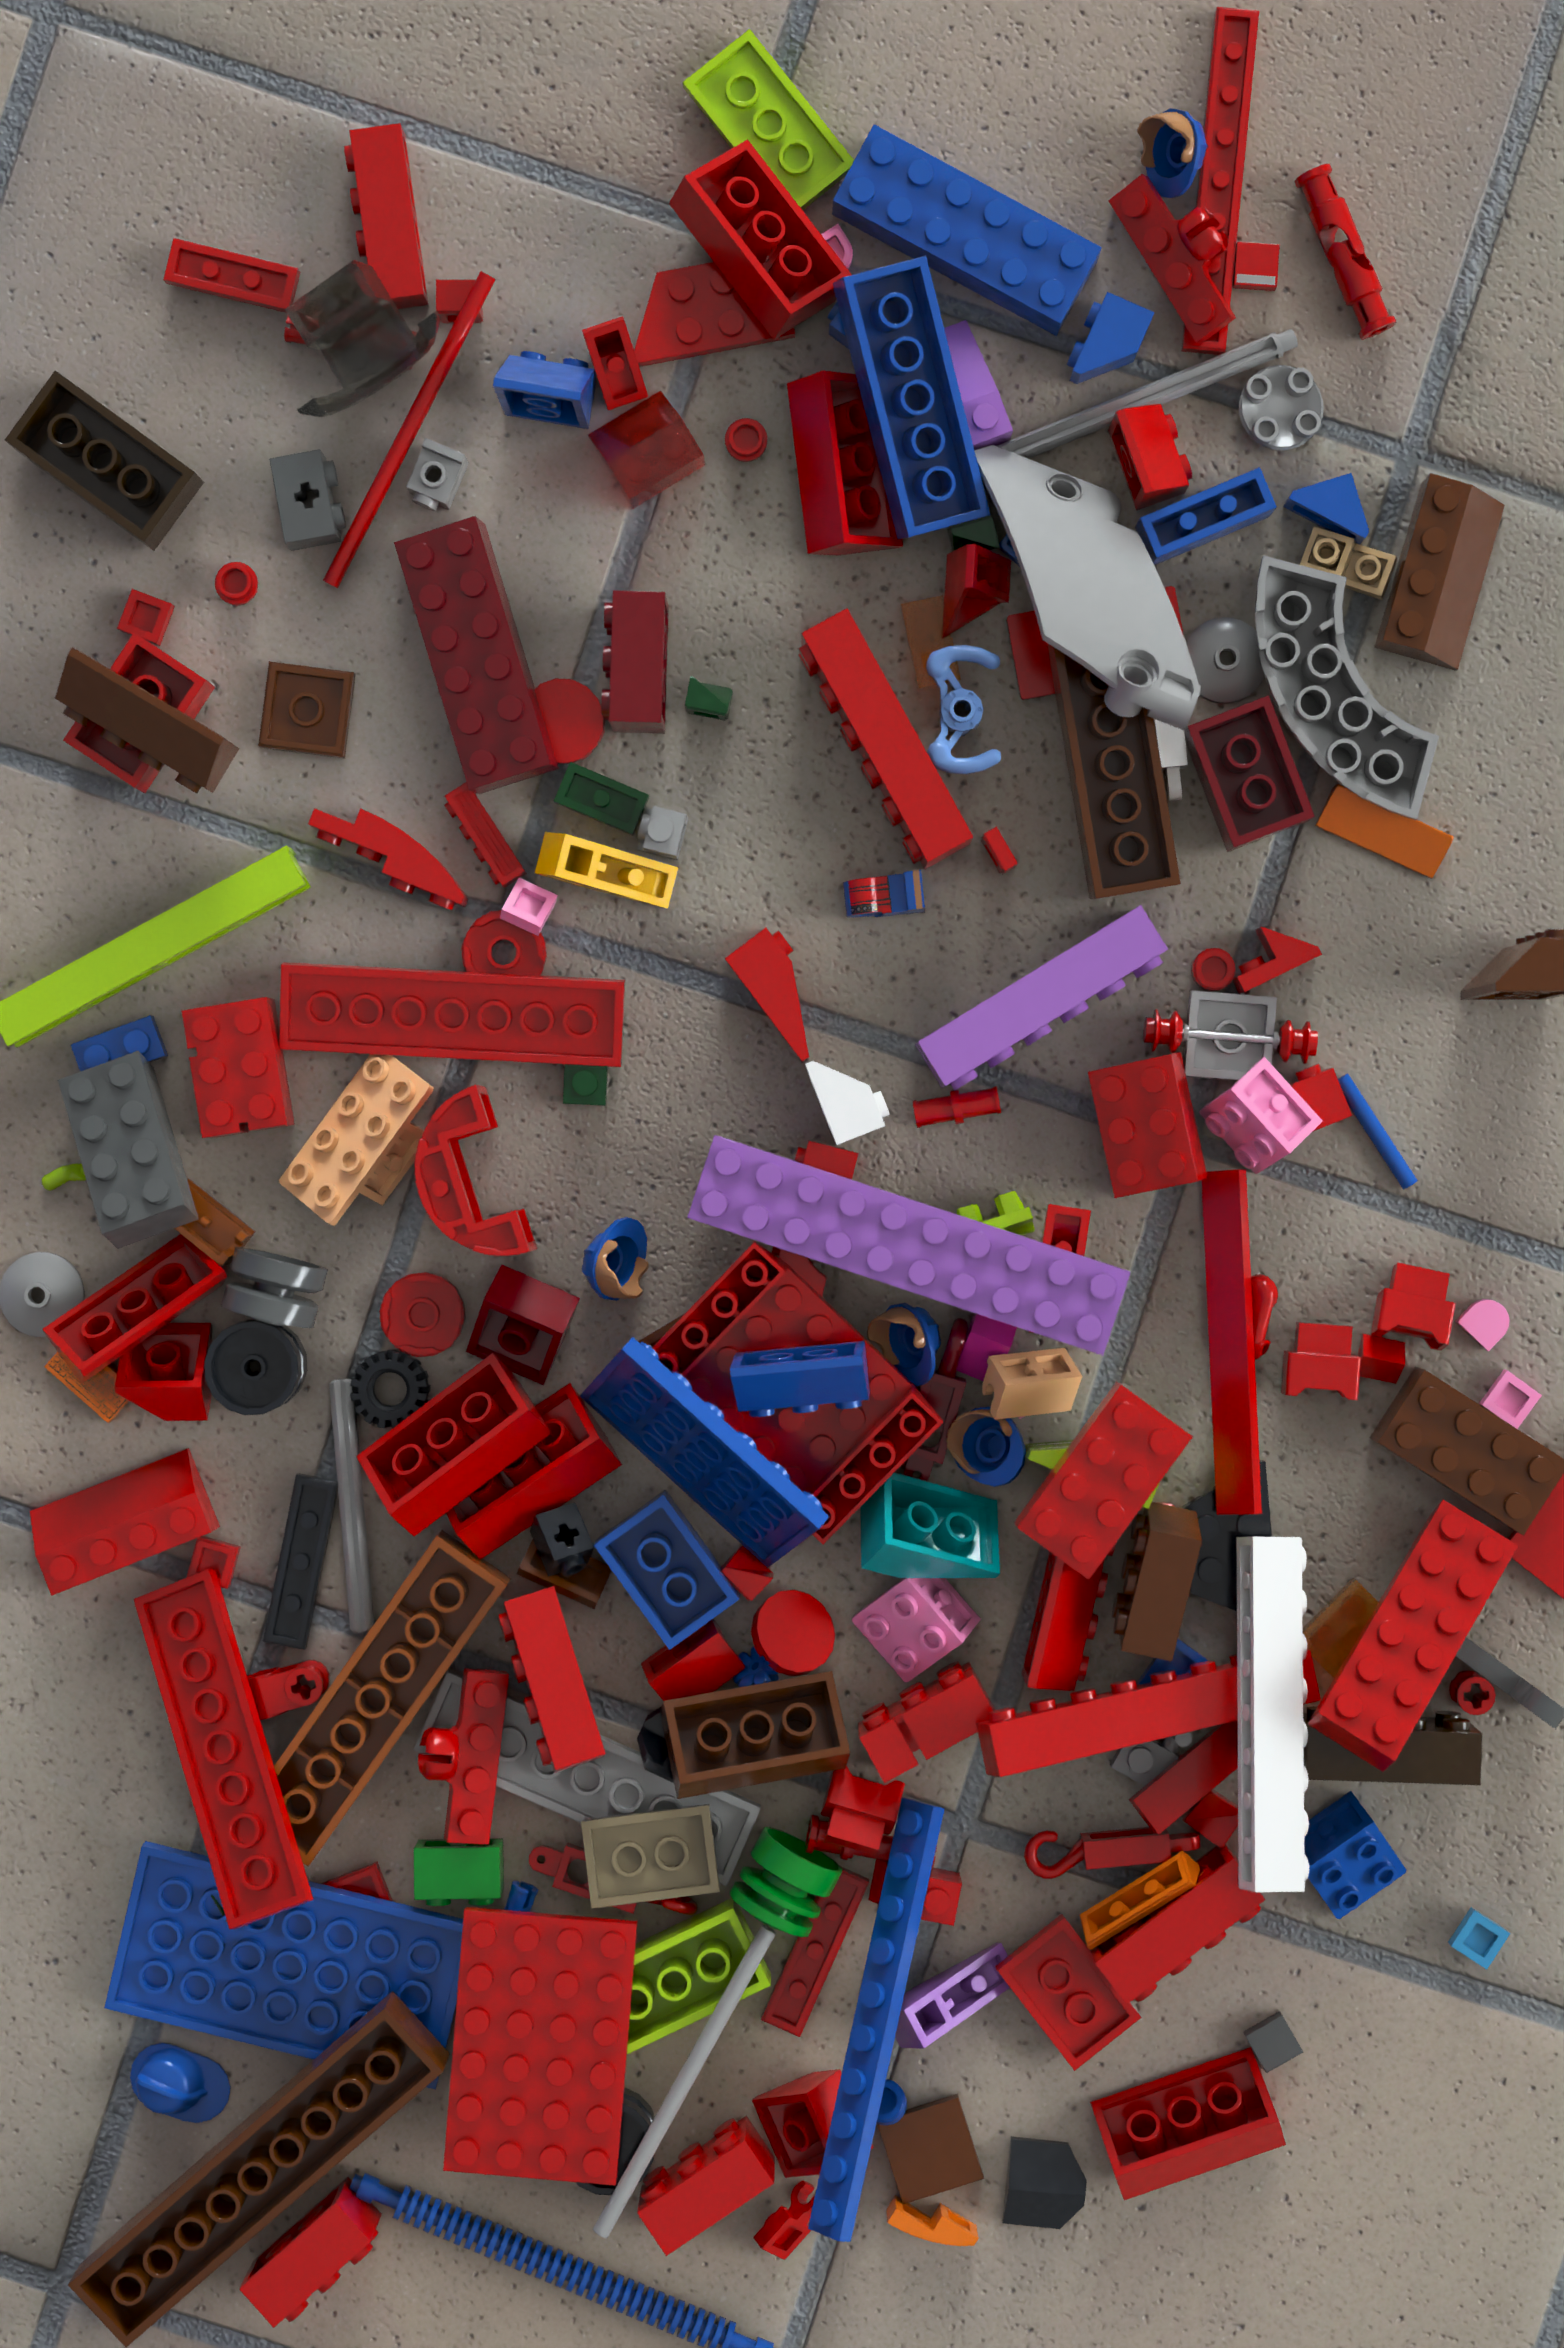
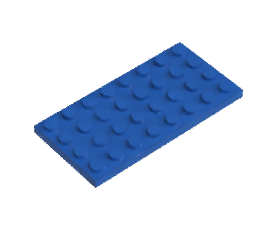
[104,1841,463,2090]

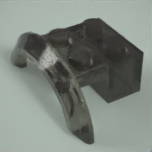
[285,260,441,417]

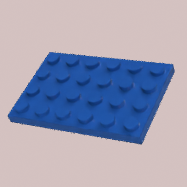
[580,1337,829,1568]

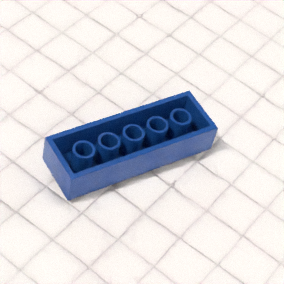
[832,124,1102,336]
[833,256,990,539]

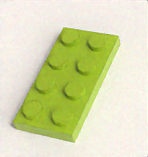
[683,29,854,210]

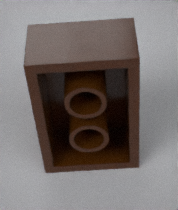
[1112,1502,1202,1661]

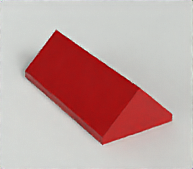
[42,1234,228,1384]

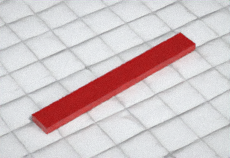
[1181,7,1259,355]
[1202,1169,1262,1515]

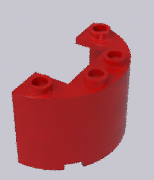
[415,1085,537,1256]

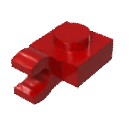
[753,2180,815,2260]

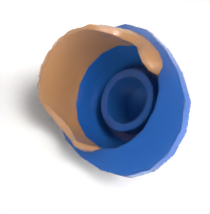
[1137,108,1208,198]
[581,1217,649,1301]
[867,1303,941,1387]
[946,1406,1026,1487]

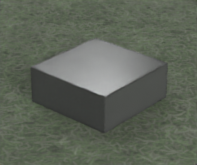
[1243,2011,1303,2073]

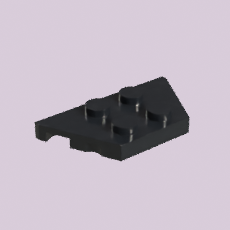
[1182,1460,1272,1611]

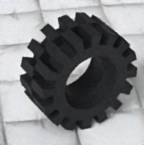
[350,1350,430,1428]

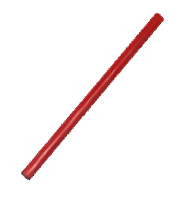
[323,271,496,588]

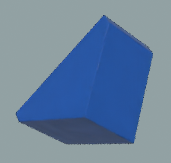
[1283,473,1369,544]

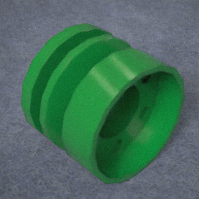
[729,1827,842,1937]

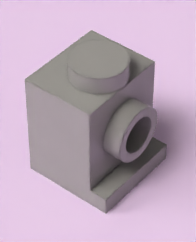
[406,438,469,511]
[637,806,688,860]

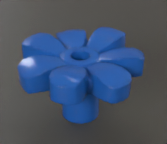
[733,1646,779,1687]

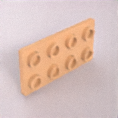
[279,1054,434,1226]

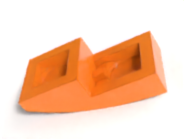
[886,2195,979,2246]

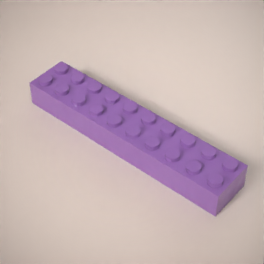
[687,1135,1131,1355]

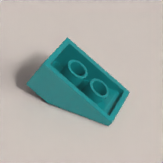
[860,1473,1000,1578]

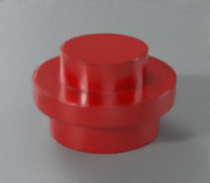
[725,418,768,462]
[215,562,258,605]

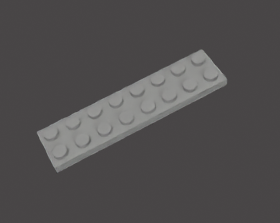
[414,1669,761,1886]

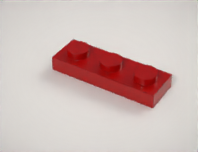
[163,238,301,314]

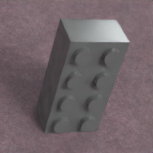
[58,1051,199,1249]

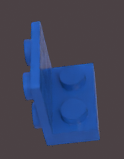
[1304,1791,1406,1919]

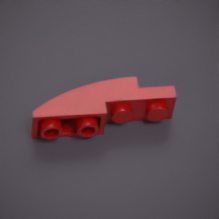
[308,808,468,911]

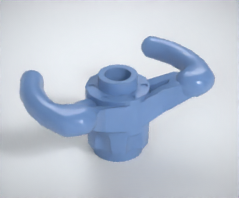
[926,645,1001,774]

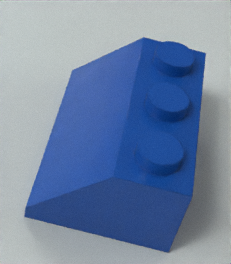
[730,1341,870,1417]

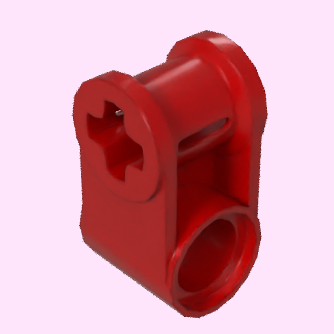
[247,1660,330,1720]

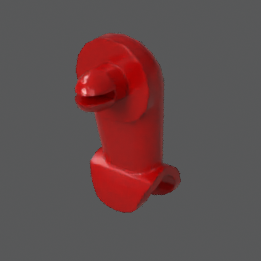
[1251,1274,1278,1360]

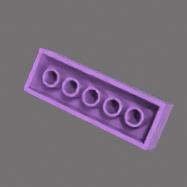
[915,905,1168,1091]

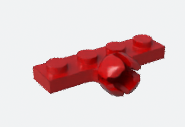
[1108,174,1236,344]
[418,1668,509,1845]

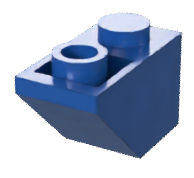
[1067,292,1155,384]

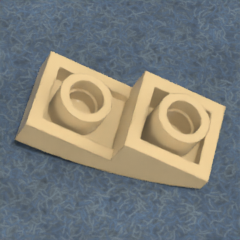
[1300,526,1397,600]

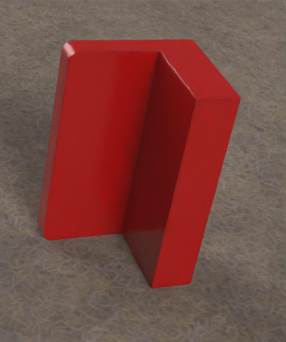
[641,1619,745,1701]

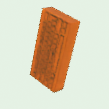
[44,1351,129,1423]

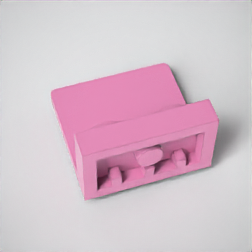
[1199,1057,1323,1174]
[852,1578,981,1682]

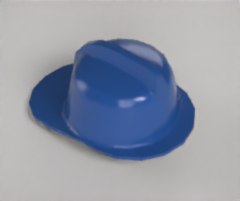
[130,2043,231,2123]

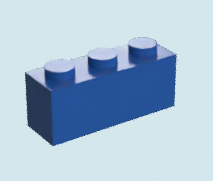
[1135,467,1277,565]

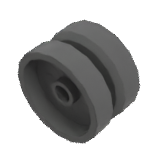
[221,1247,328,1329]

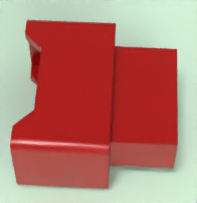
[1370,1262,1456,1350]
[1281,1322,1361,1400]
[820,1766,905,1857]

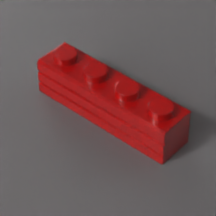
[444,782,527,888]

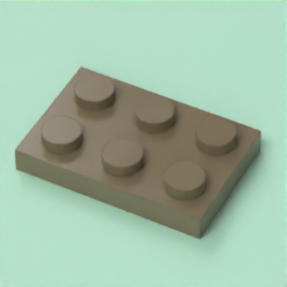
[581,1804,720,1909]

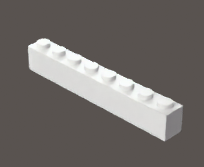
[1237,1537,1309,1892]

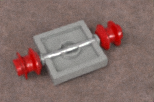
[1143,990,1318,1081]

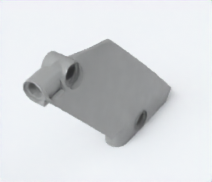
[975,445,1201,730]

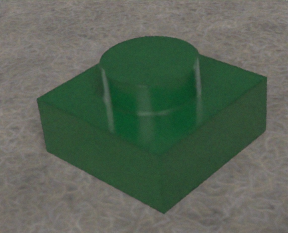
[563,1064,608,1106]

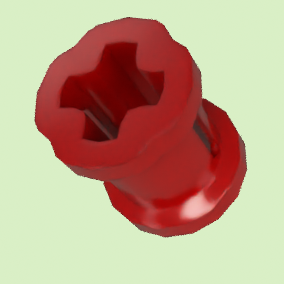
[1449,1670,1496,1715]

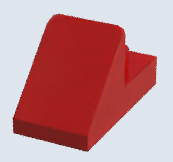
[582,316,648,410]
[1232,927,1322,994]

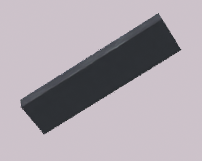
[263,1473,338,1650]

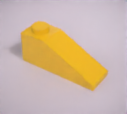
[535,832,678,909]

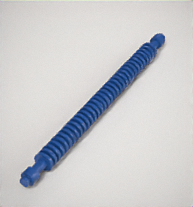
[349,2173,774,2348]

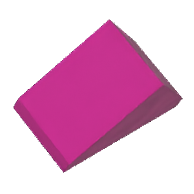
[957,1313,1017,1381]

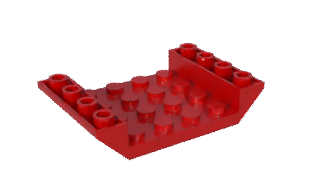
[652,1241,944,1545]

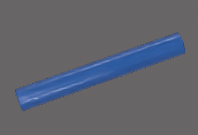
[1338,1073,1418,1190]

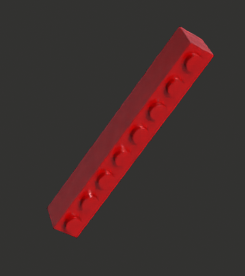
[976,1649,1321,1777]

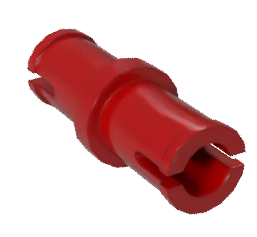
[913,1086,1001,1128]

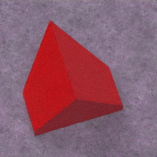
[942,544,1011,639]

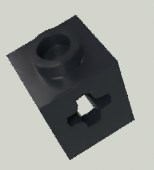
[530,1502,594,1577]

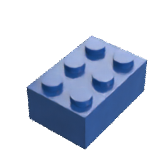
[594,1489,740,1650]

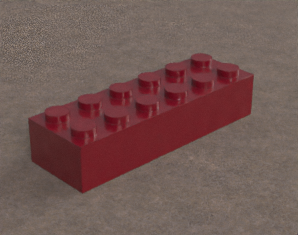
[394,516,559,794]

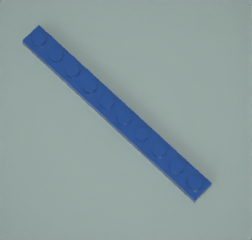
[808,1797,945,2242]

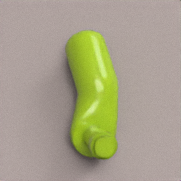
[41,1163,86,1191]

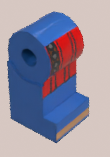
[843,870,925,918]

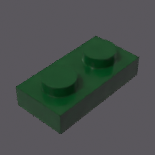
[554,762,650,836]

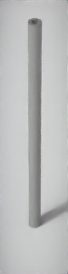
[593,1924,776,2238]

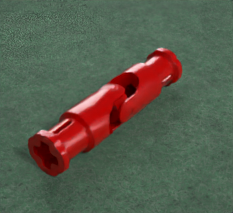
[1294,164,1397,340]

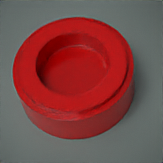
[1191,948,1236,991]

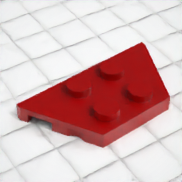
[634,262,795,367]

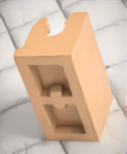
[982,1348,1082,1420]

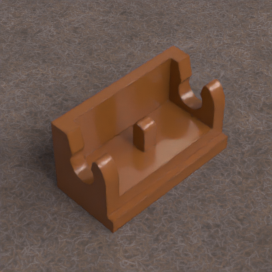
[174,1179,256,1266]

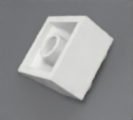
[805,1061,890,1145]

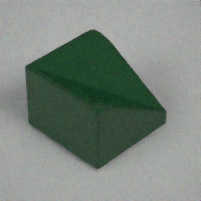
[947,516,1000,551]
[685,676,733,721]

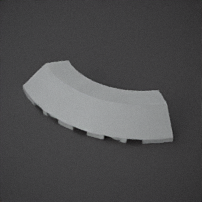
[1255,555,1439,820]

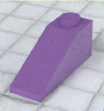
[944,320,1013,450]
[895,1942,1010,2049]

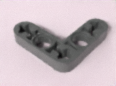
[1456,1637,1564,1729]

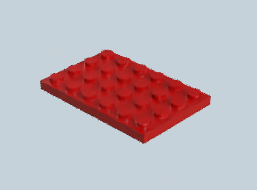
[443,1907,638,2186]

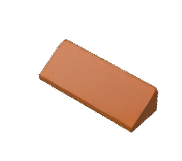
[1315,784,1454,879]
[1079,1851,1200,1950]

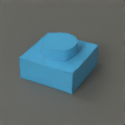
[1448,1907,1510,1969]

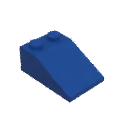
[493,351,597,429]

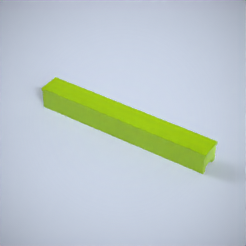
[0,845,312,1048]

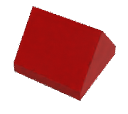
[1358,1333,1405,1384]

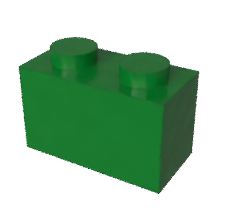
[414,1838,504,1906]

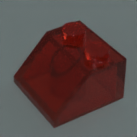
[588,390,705,509]

